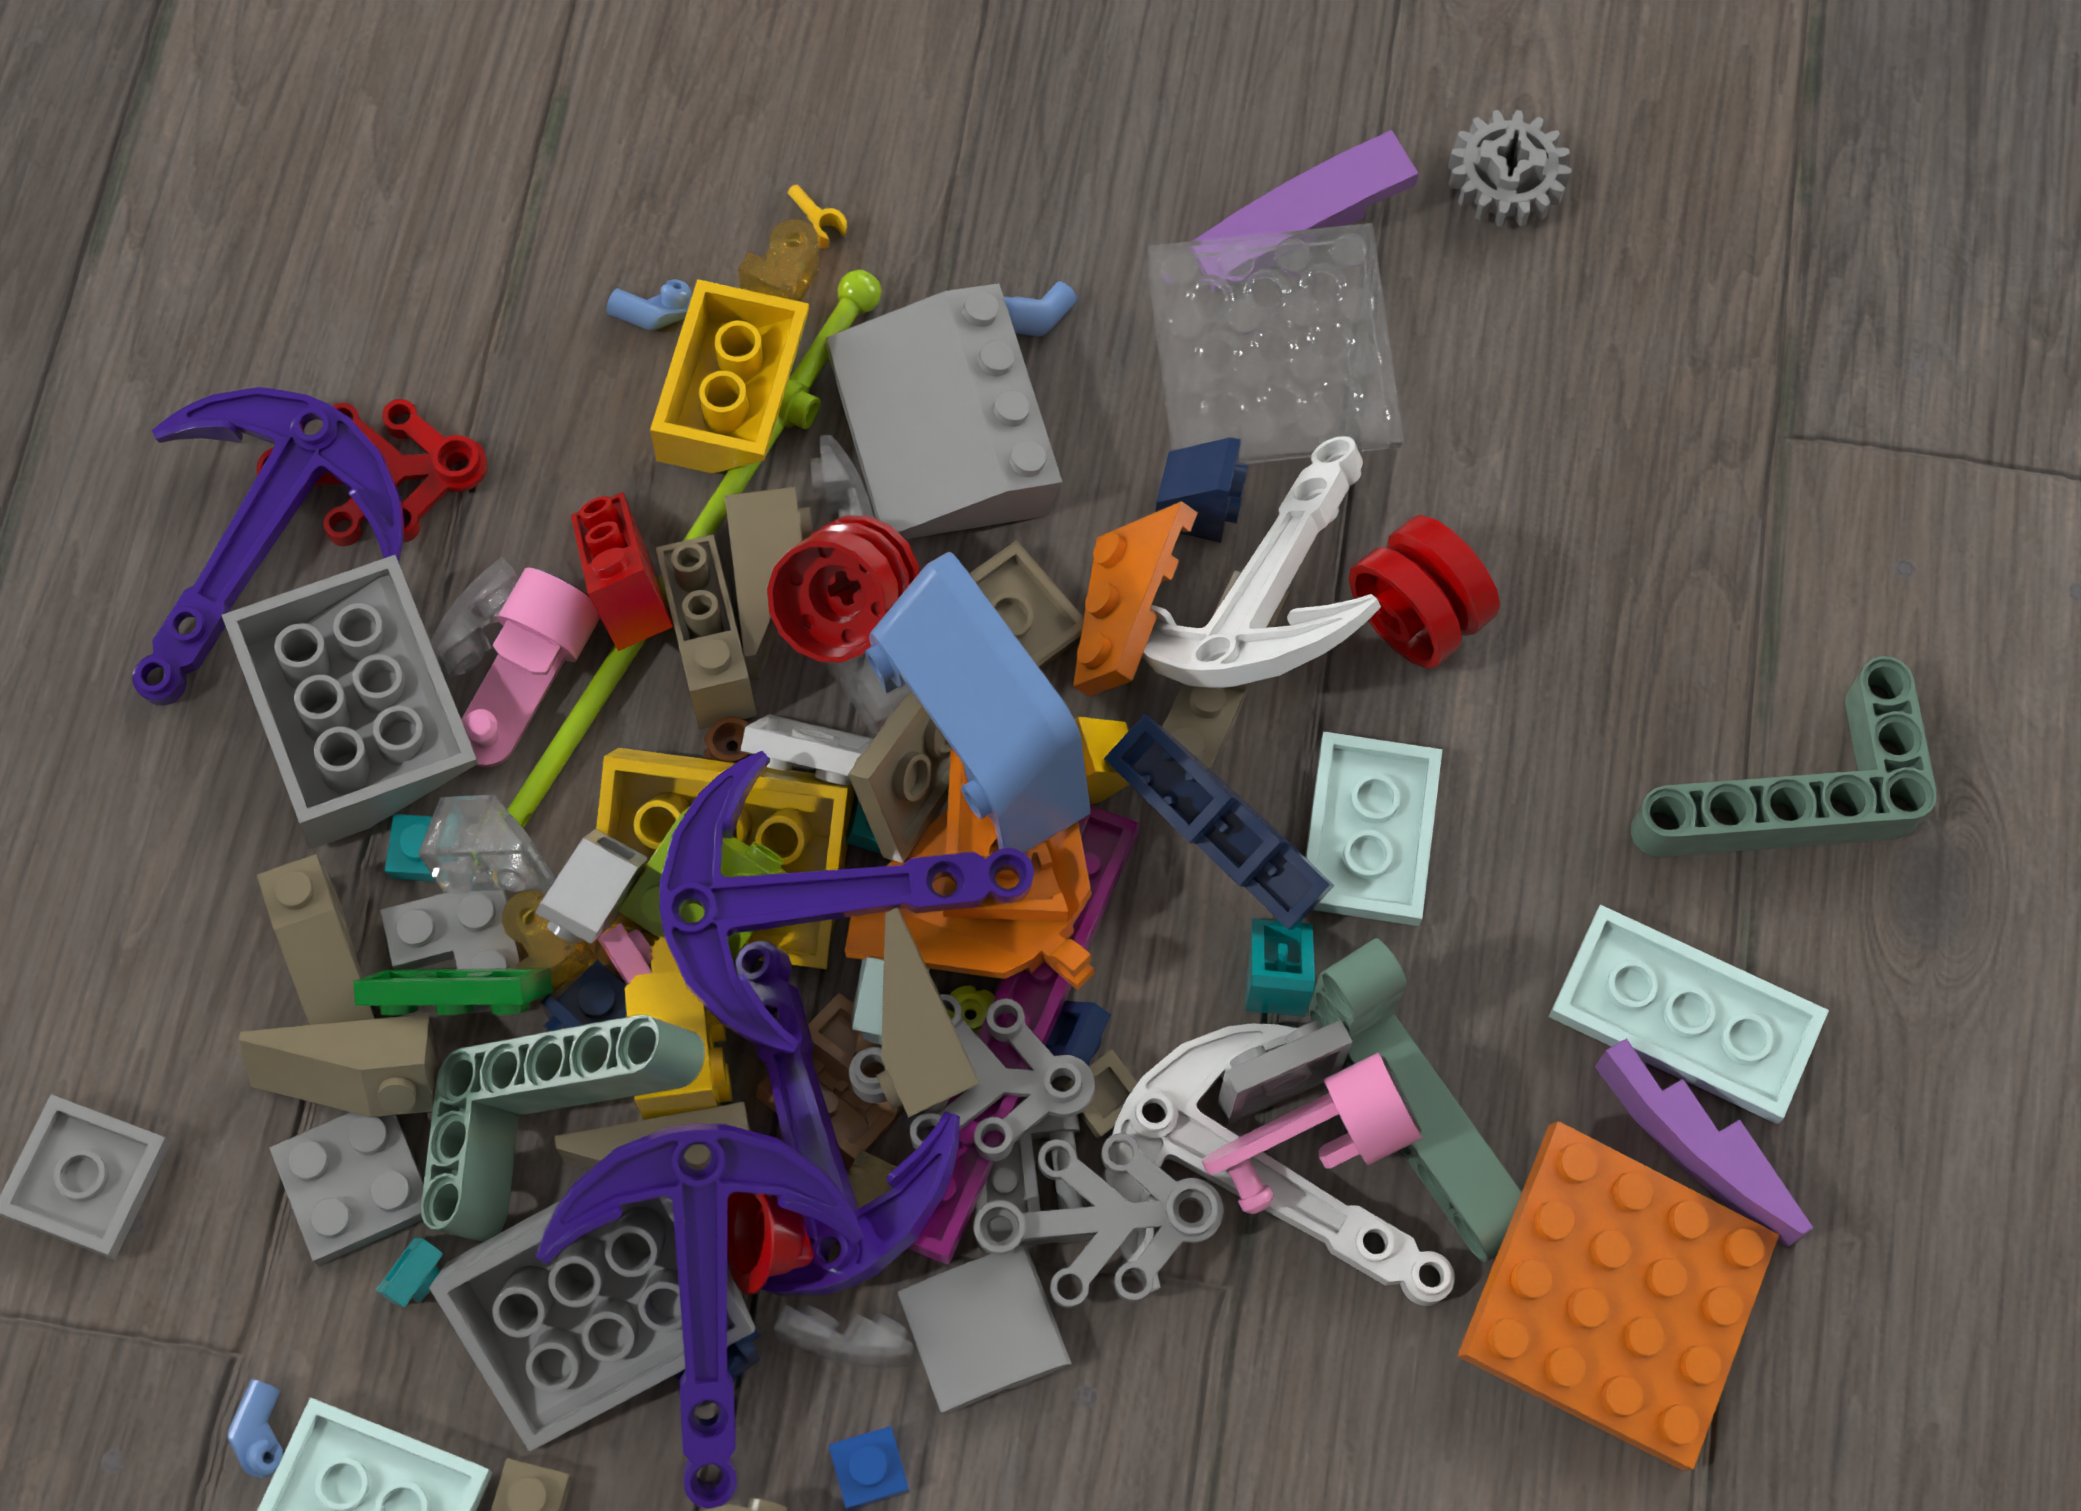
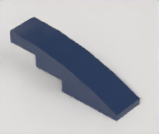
[1104,714,1335,930]

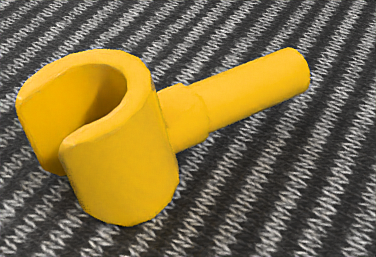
[788,184,847,249]

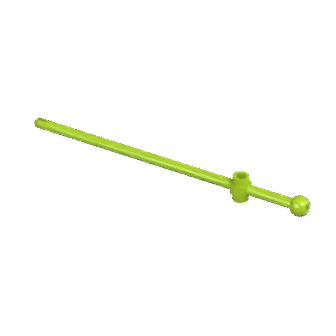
[497,270,882,840]

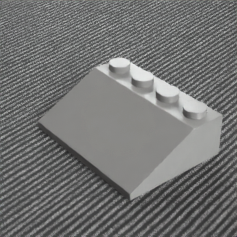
[825,283,1062,539]
[222,555,478,850]
[429,1196,755,1452]

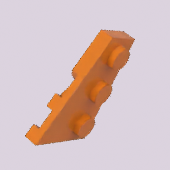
[1073,501,1198,697]
[943,747,1069,922]

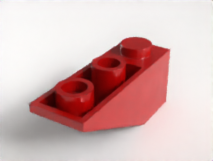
[571,492,673,651]

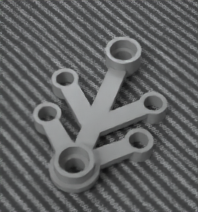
[849,994,1095,1161]
[974,1133,1223,1308]

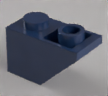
[1155,437,1249,543]

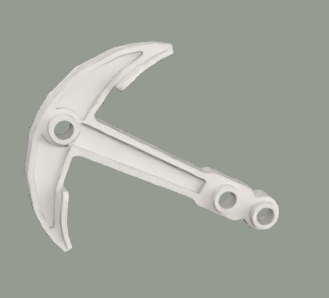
[1142,436,1381,689]
[1104,1023,1455,1306]

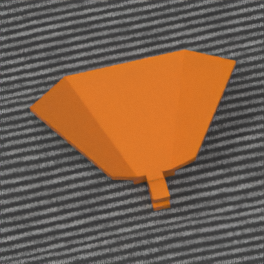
[845,809,1095,990]

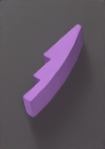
[1188,130,1419,293]
[1595,1038,1813,1248]

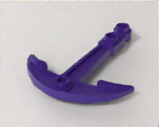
[132,387,404,706]
[660,750,1034,1055]
[736,941,960,1296]
[536,1123,864,1508]

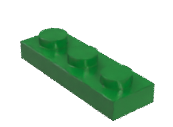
[353,968,552,1015]

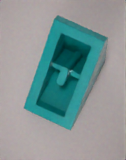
[1244,918,1315,1017]

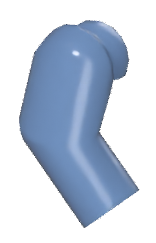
[606,279,692,331]
[1004,281,1078,336]
[228,1379,284,1478]

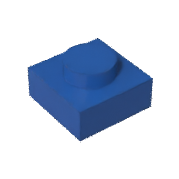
[829,1426,910,1511]

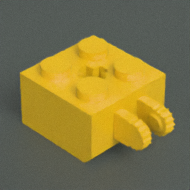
[625,936,732,1120]

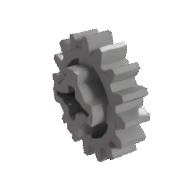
[1448,110,1571,227]

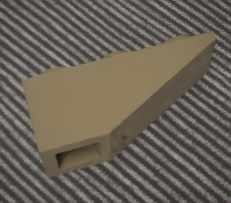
[656,534,757,730]

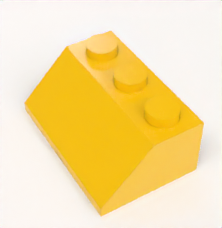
[650,279,810,474]

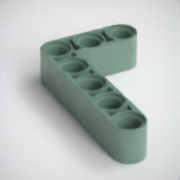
[1630,656,1936,857]
[1309,938,1522,1262]
[421,1015,705,1242]

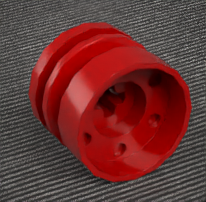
[767,515,919,663]

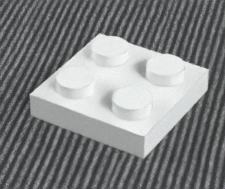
[741,714,873,785]

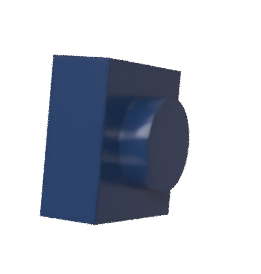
[1045,1001,1111,1065]

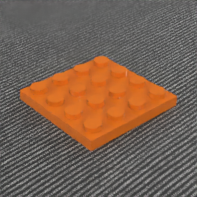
[1457,1121,1779,1471]

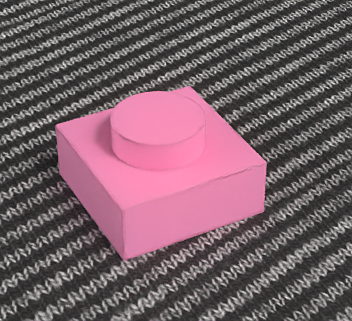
[598,923,653,986]

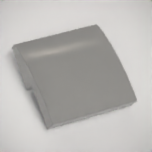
[898,1244,1072,1414]

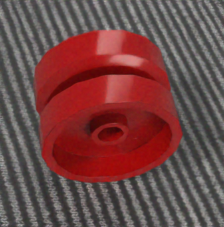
[1348,514,1501,669]

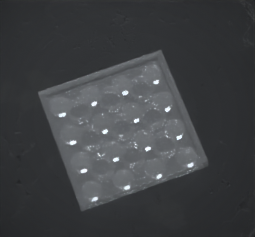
[1146,223,1404,464]

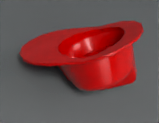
[727,1192,814,1295]

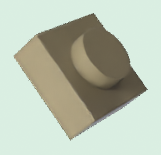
[1060,1049,1137,1139]
[491,1458,573,1511]

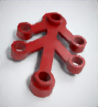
[256,399,488,546]

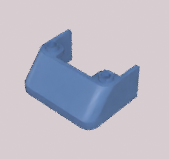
[865,552,1091,853]

